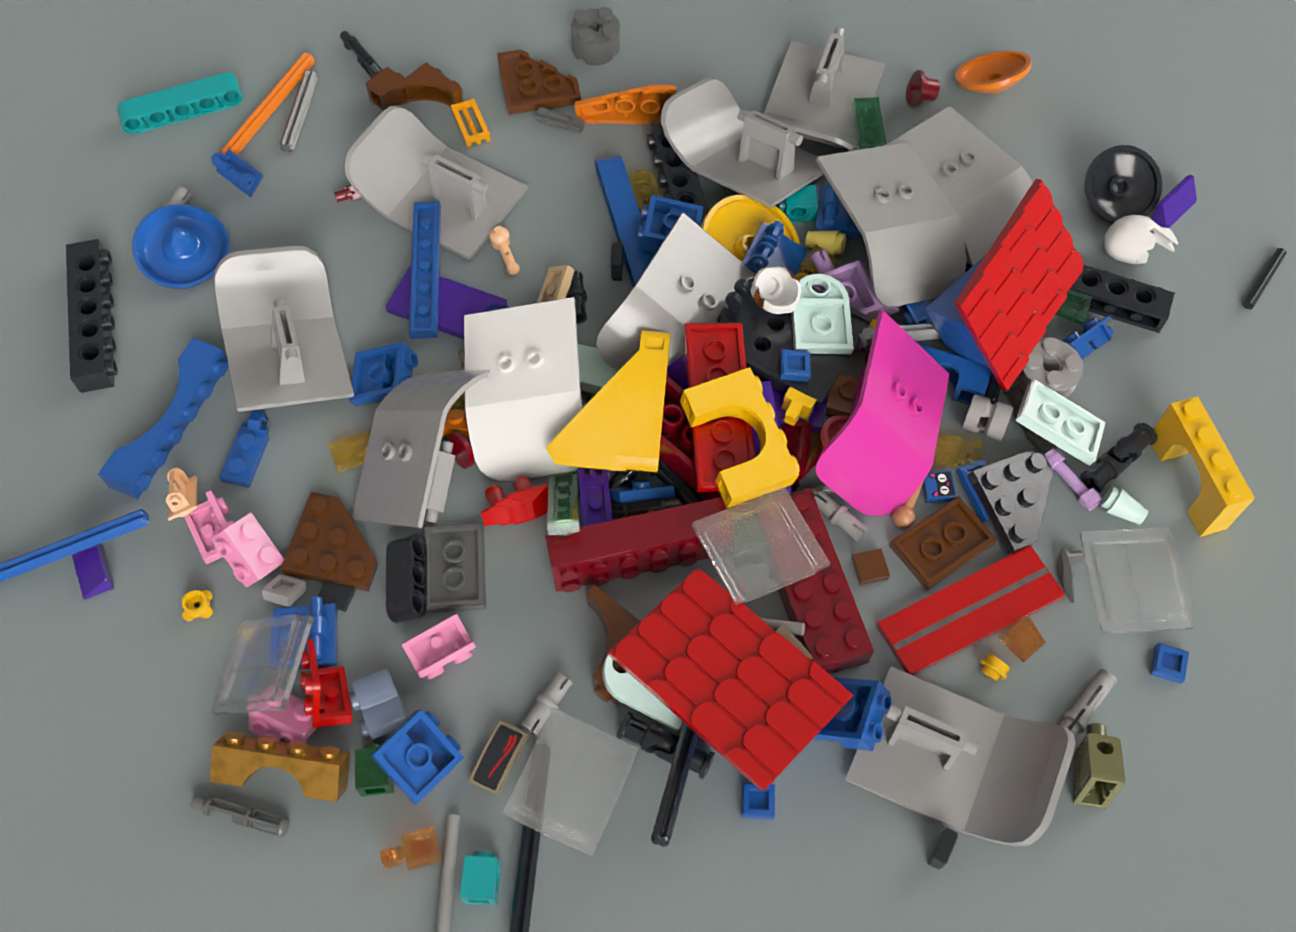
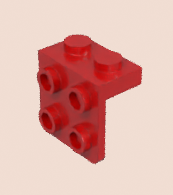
[300,639,352,728]

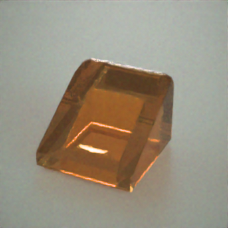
[1001,615,1046,663]

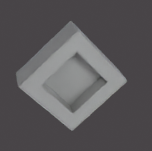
[262,574,306,607]

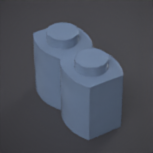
[349,668,407,744]

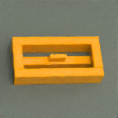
[450,99,491,148]

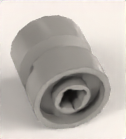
[962,393,1013,441]

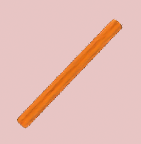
[220,52,315,155]

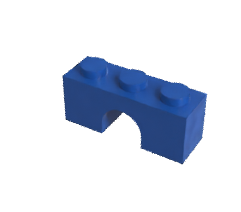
[919,344,991,405]

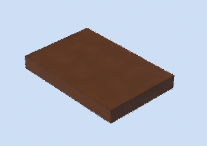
[889,496,997,591]

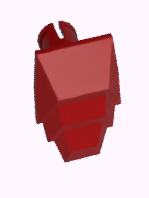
[480,476,553,526]

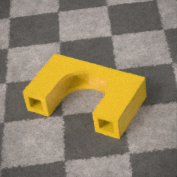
[680,367,800,508]
[1152,396,1255,537]

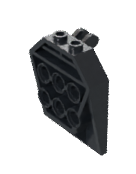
[717,278,873,407]

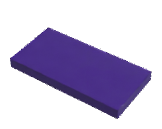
[385,266,507,339]

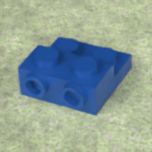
[636,195,703,253]
[349,342,418,406]
[813,677,893,751]
[370,709,464,804]

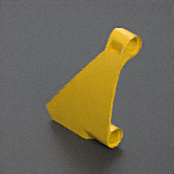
[545,330,671,473]

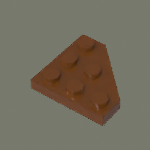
[497,50,581,115]
[281,492,378,592]

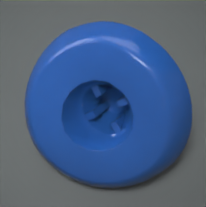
[132,204,230,289]

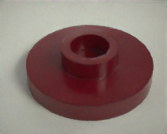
[448,431,474,469]

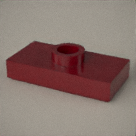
[782,421,813,476]

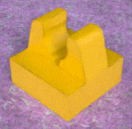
[782,387,816,427]

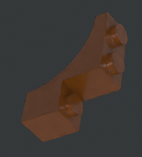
[365,63,463,111]

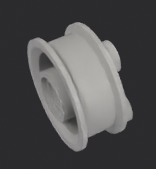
[1016,337,1083,399]

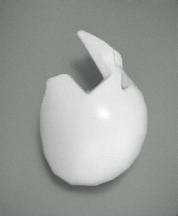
[1104,215,1178,264]

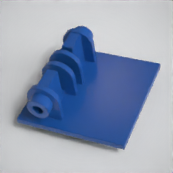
[742,221,807,276]

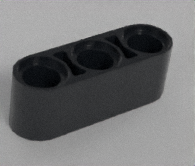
[386,534,427,623]

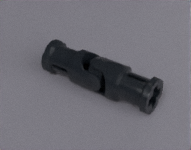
[1080,423,1158,493]
[616,712,715,780]

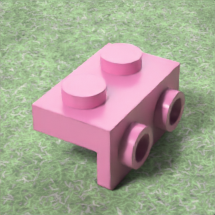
[184,490,234,564]
[212,513,284,587]
[401,614,476,680]
[248,685,317,743]

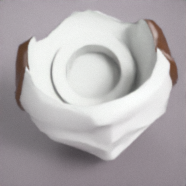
[751,267,801,314]

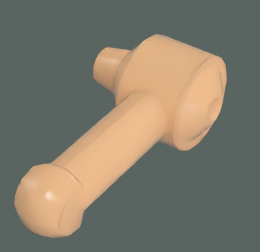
[489,226,520,276]

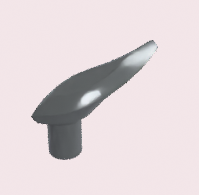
[1058,547,1084,603]

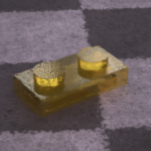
[328,430,371,473]

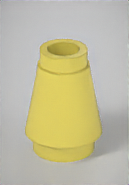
[805,230,846,257]

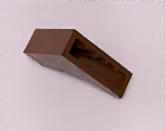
[586,585,641,706]

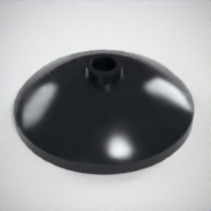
[1084,145,1162,223]

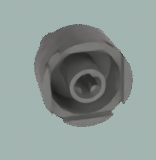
[571,7,620,65]

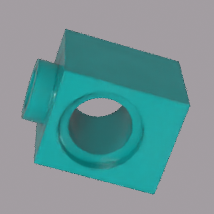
[778,185,818,223]
[460,851,501,905]

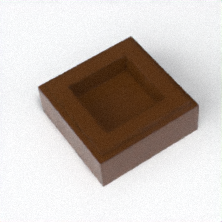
[851,549,890,585]

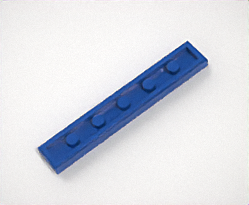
[409,201,441,339]

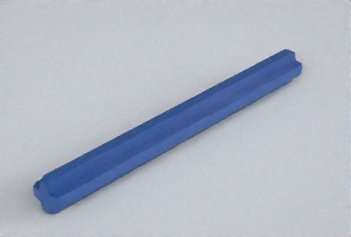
[0,509,150,582]

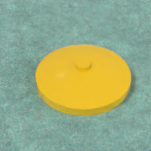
[700,195,800,275]

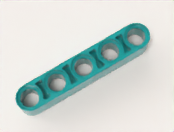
[117,73,243,134]

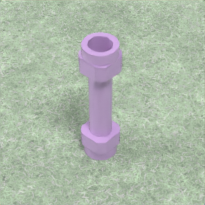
[1045,448,1103,511]

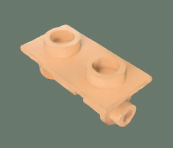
[166,468,197,521]

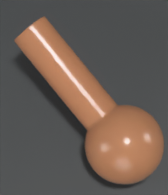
[892,480,924,529]

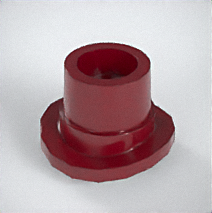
[906,70,940,106]

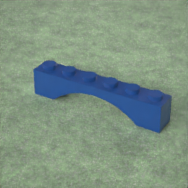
[98,338,228,500]

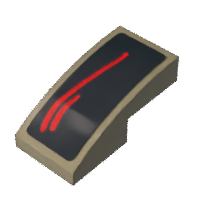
[468,720,529,795]

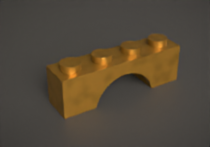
[210,731,350,802]

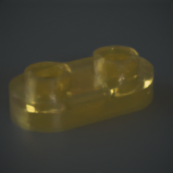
[630,170,661,214]

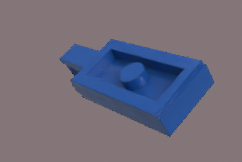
[219,410,269,488]

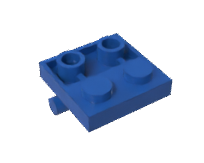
[815,181,863,238]
[271,596,338,671]

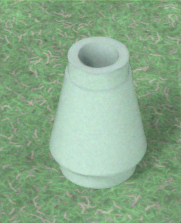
[1100,486,1148,525]

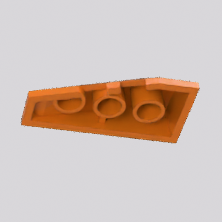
[575,84,676,124]

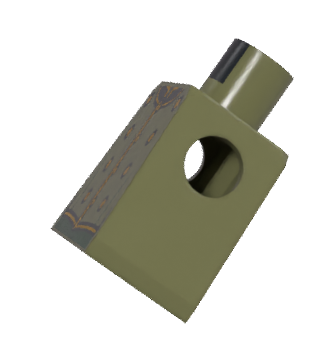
[1073,723,1125,808]

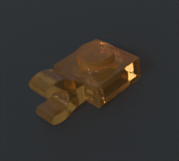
[380,826,442,871]

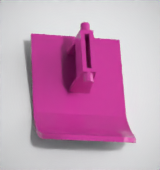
[816,310,950,516]

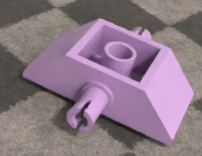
[811,250,900,353]

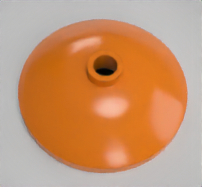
[955,51,1032,94]

